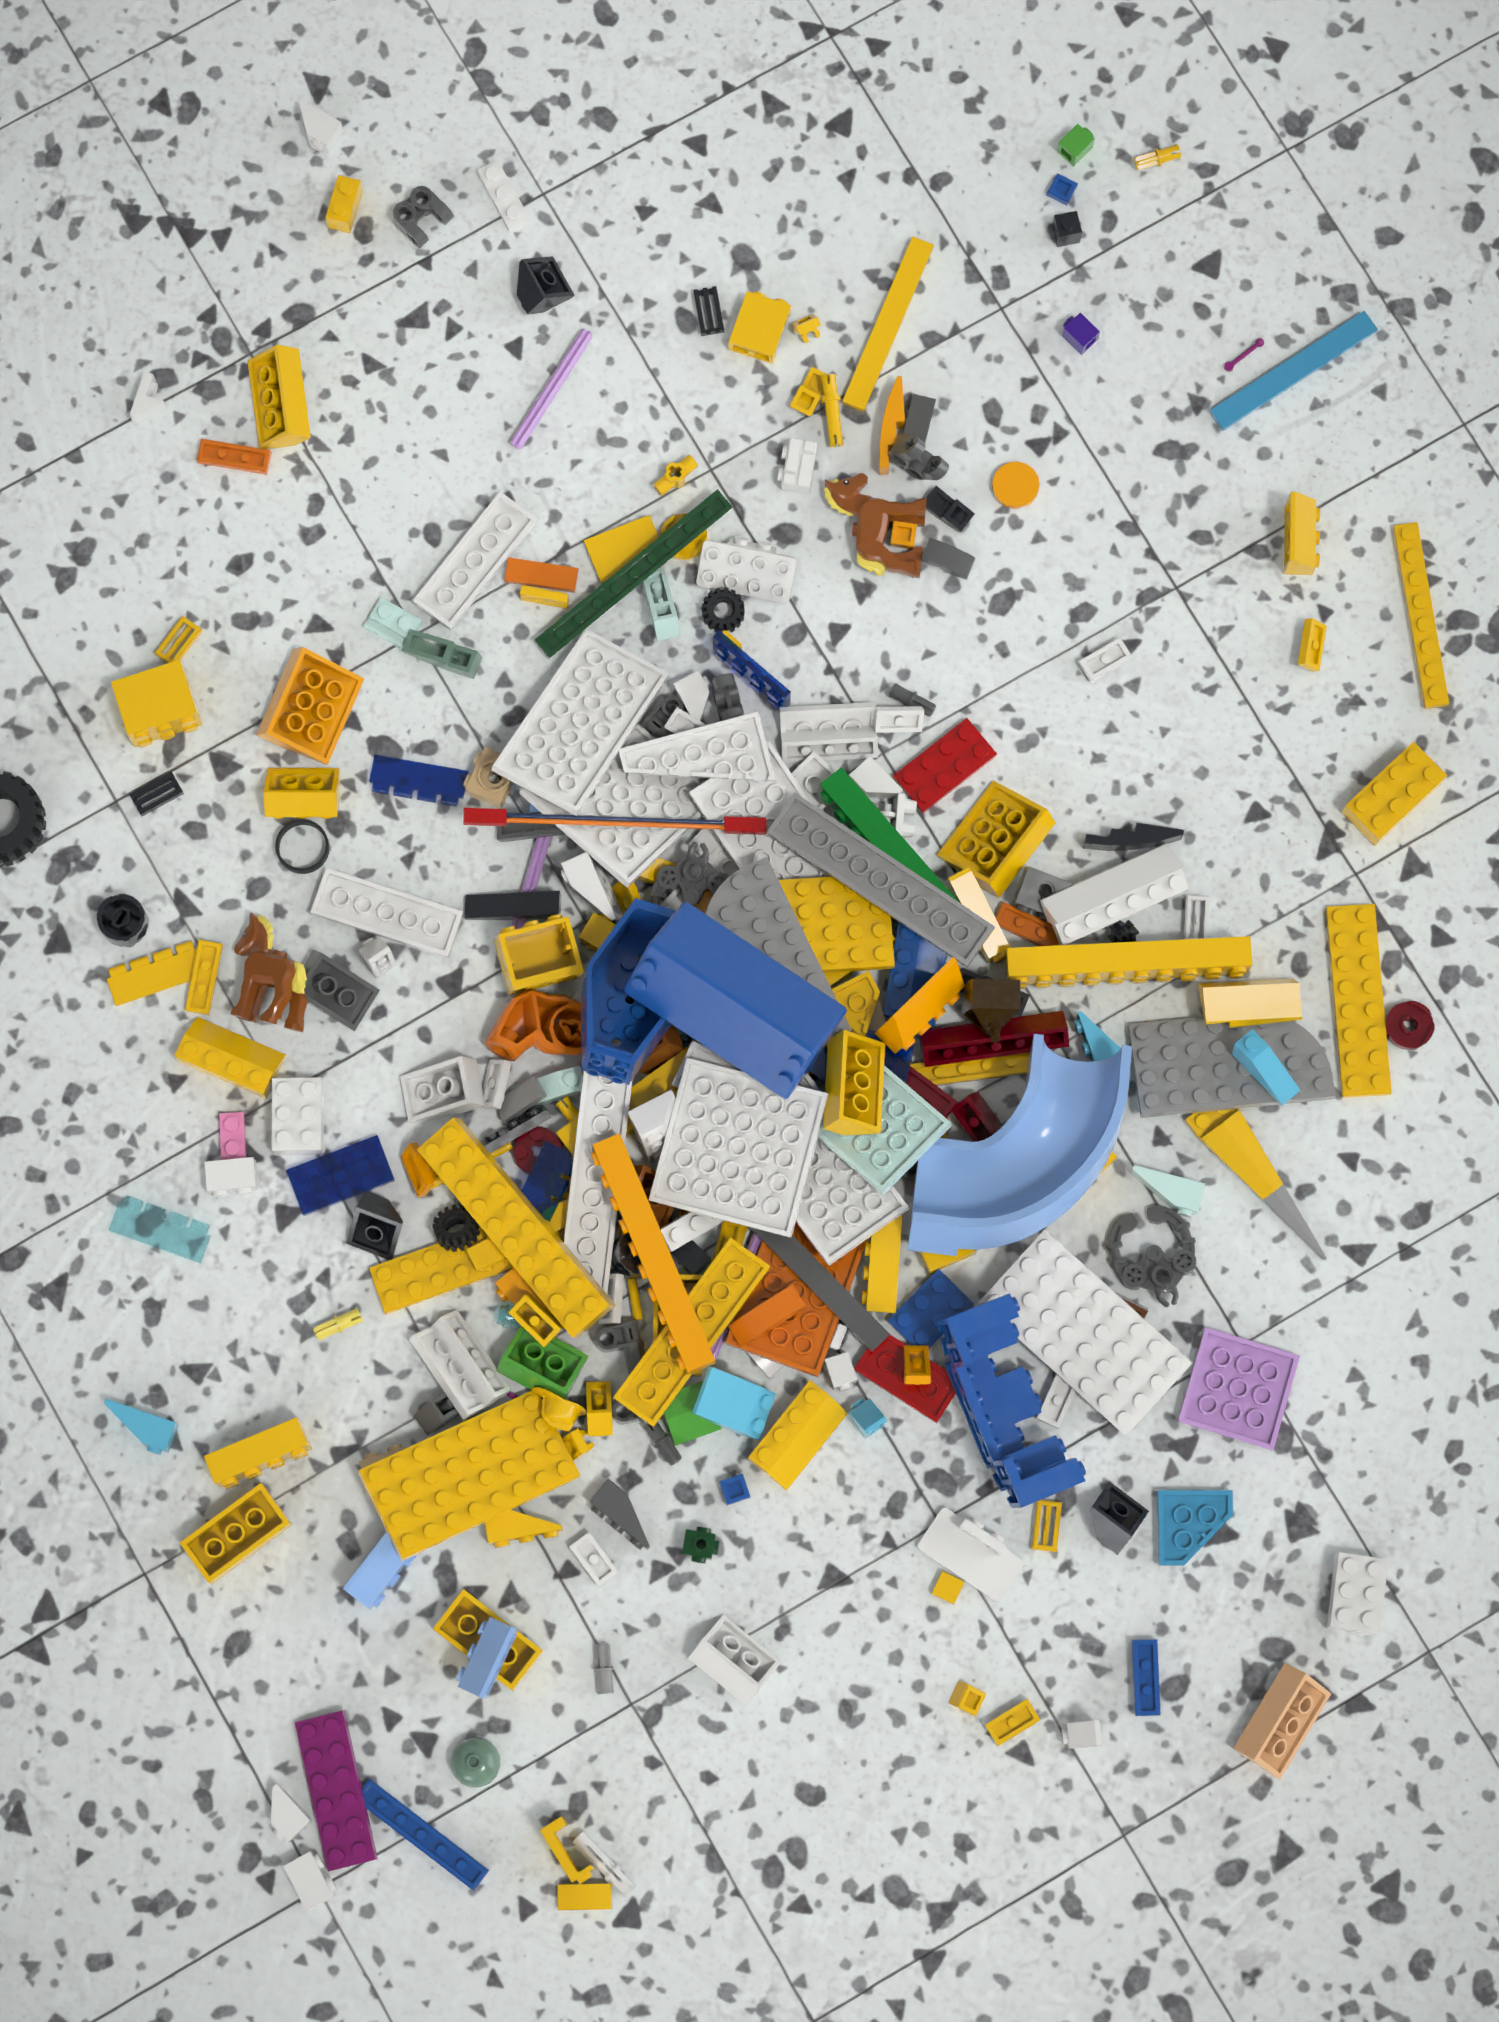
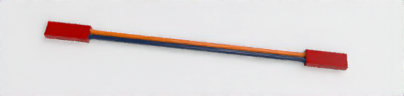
[463,808,767,835]

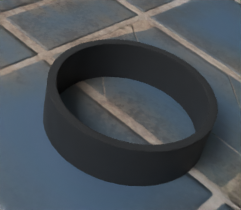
[275,819,330,874]

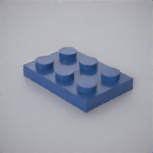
[887,1269,974,1348]

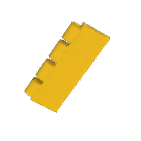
[107,940,197,1007]

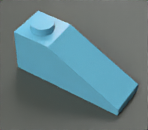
[1232,1029,1300,1106]
[104,1399,179,1455]

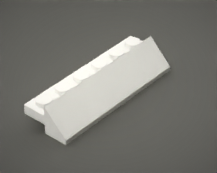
[1040,843,1189,945]

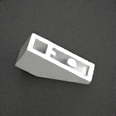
[359,937,396,978]

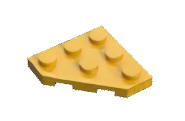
[825,970,880,1049]

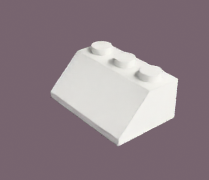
[628,1090,676,1163]
[688,1615,781,1706]

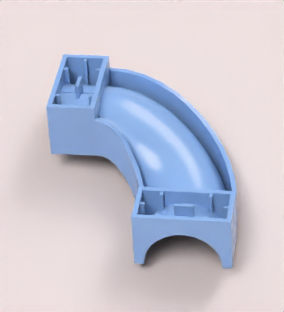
[907,1034,1132,1256]

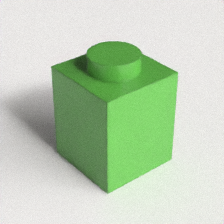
[1057,124,1095,167]

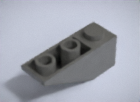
[589,1478,650,1550]

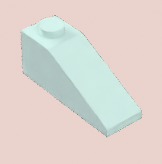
[643,567,681,641]
[510,1066,583,1108]
[1131,1165,1205,1217]

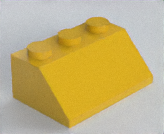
[1284,491,1320,575]
[263,768,340,819]

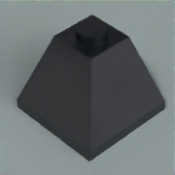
[516,256,575,314]
[346,1191,403,1260]
[1089,1481,1149,1555]

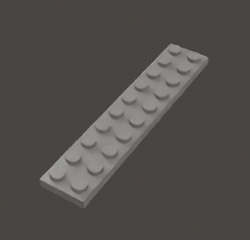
[767,792,995,968]

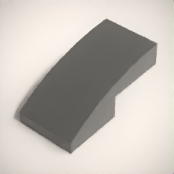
[903,394,936,443]
[921,538,975,580]

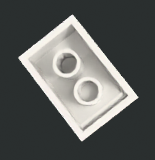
[561,852,623,921]
[400,1056,485,1123]

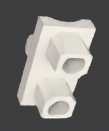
[880,793,917,838]

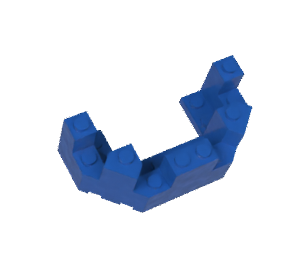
[937,1293,1086,1508]

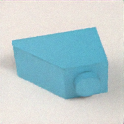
[849,1398,887,1439]

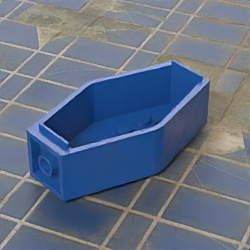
[581,898,675,1085]

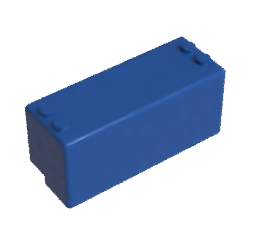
[623,902,847,1099]

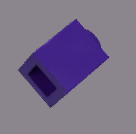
[1062,312,1100,355]

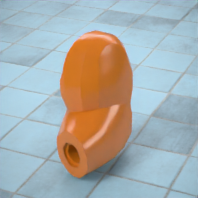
[485,989,581,1062]

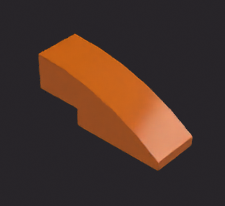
[728,1285,806,1348]

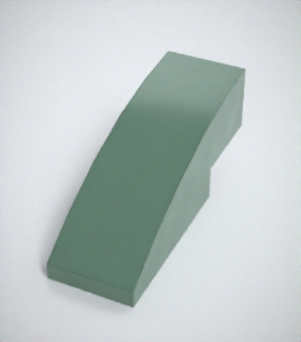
[402,629,482,679]

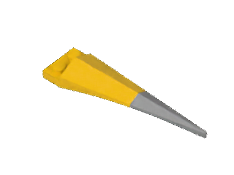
[1184,1109,1326,1260]

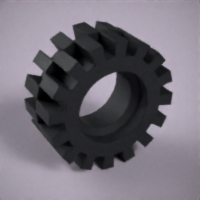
[702,587,745,633]
[433,1204,480,1252]

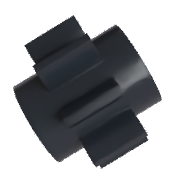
[1107,920,1139,943]

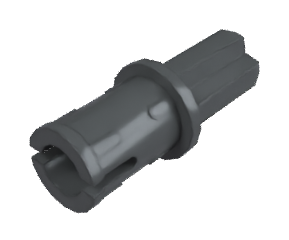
[888,683,936,717]
[643,1422,682,1466]

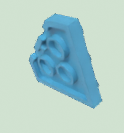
[1157,1490,1233,1566]

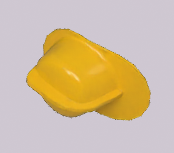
[532,1387,587,1432]

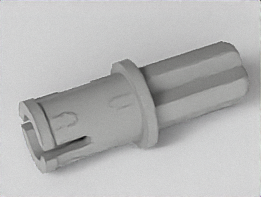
[594,1643,614,1694]

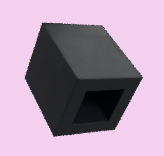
[1052,211,1082,247]

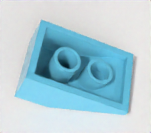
[692,1366,776,1440]

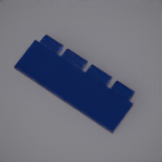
[369,755,469,807]
[521,1141,573,1222]

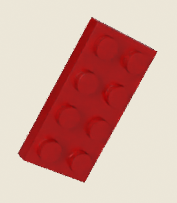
[893,718,997,814]
[854,1335,956,1424]

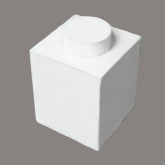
[824,1352,857,1392]

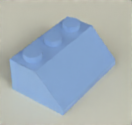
[343,1532,417,1610]
[456,1617,518,1700]

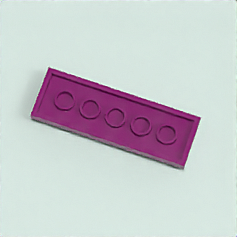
[295,1710,378,1872]

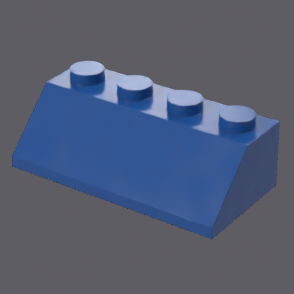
[883,922,947,1027]

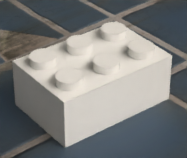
[272,1077,324,1155]
[1326,1552,1389,1636]

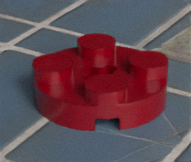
[1385,1001,1435,1050]
[513,1126,562,1176]

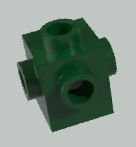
[682,1527,720,1564]

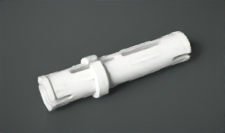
[572,1831,636,1897]

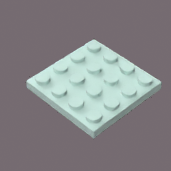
[818,1065,952,1195]

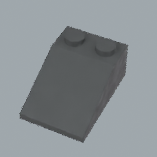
[304,950,380,1031]

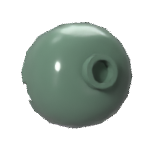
[451,1737,500,1788]

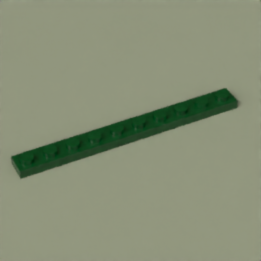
[534,489,733,659]

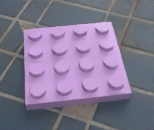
[1177,1327,1300,1451]

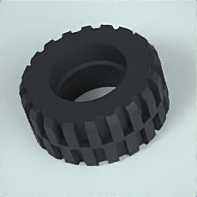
[0,771,46,867]

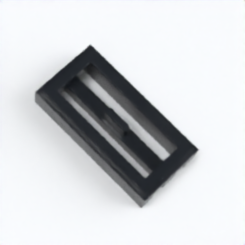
[693,286,724,336]
[129,772,184,817]

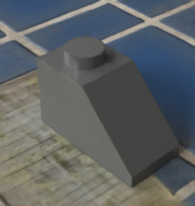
[413,1392,460,1435]

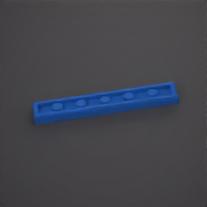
[362,1779,489,1891]

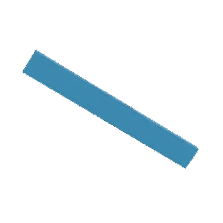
[1210,311,1378,431]

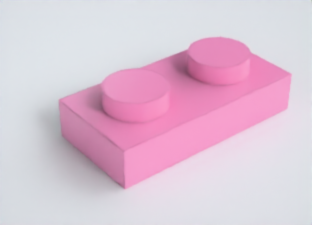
[219,1112,247,1160]

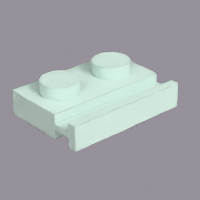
[363,597,423,650]

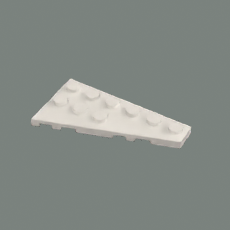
[619,711,777,782]

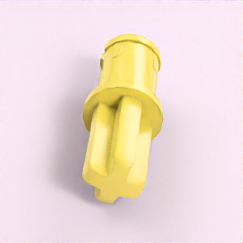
[313,1307,363,1340]

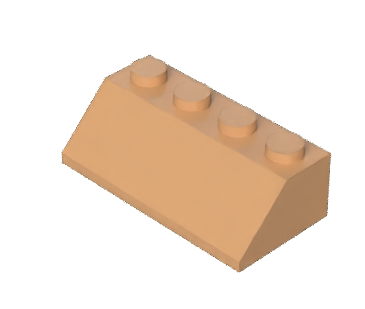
[1233,1663,1331,1779]

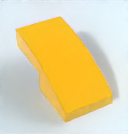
[790,367,830,417]
[558,1883,612,1910]

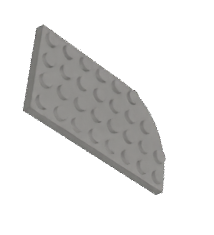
[706,857,852,1044]
[1128,1017,1336,1118]

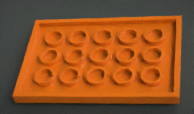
[725,1223,867,1378]

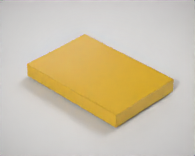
[584,515,659,584]

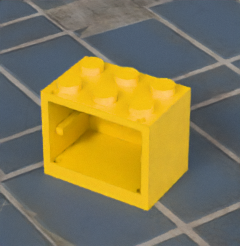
[111,660,203,748]
[494,914,584,996]

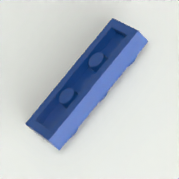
[1132,1639,1161,1716]

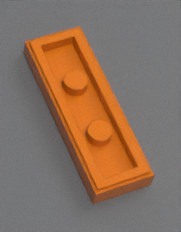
[197,438,272,475]
[504,557,579,593]
[995,902,1059,946]

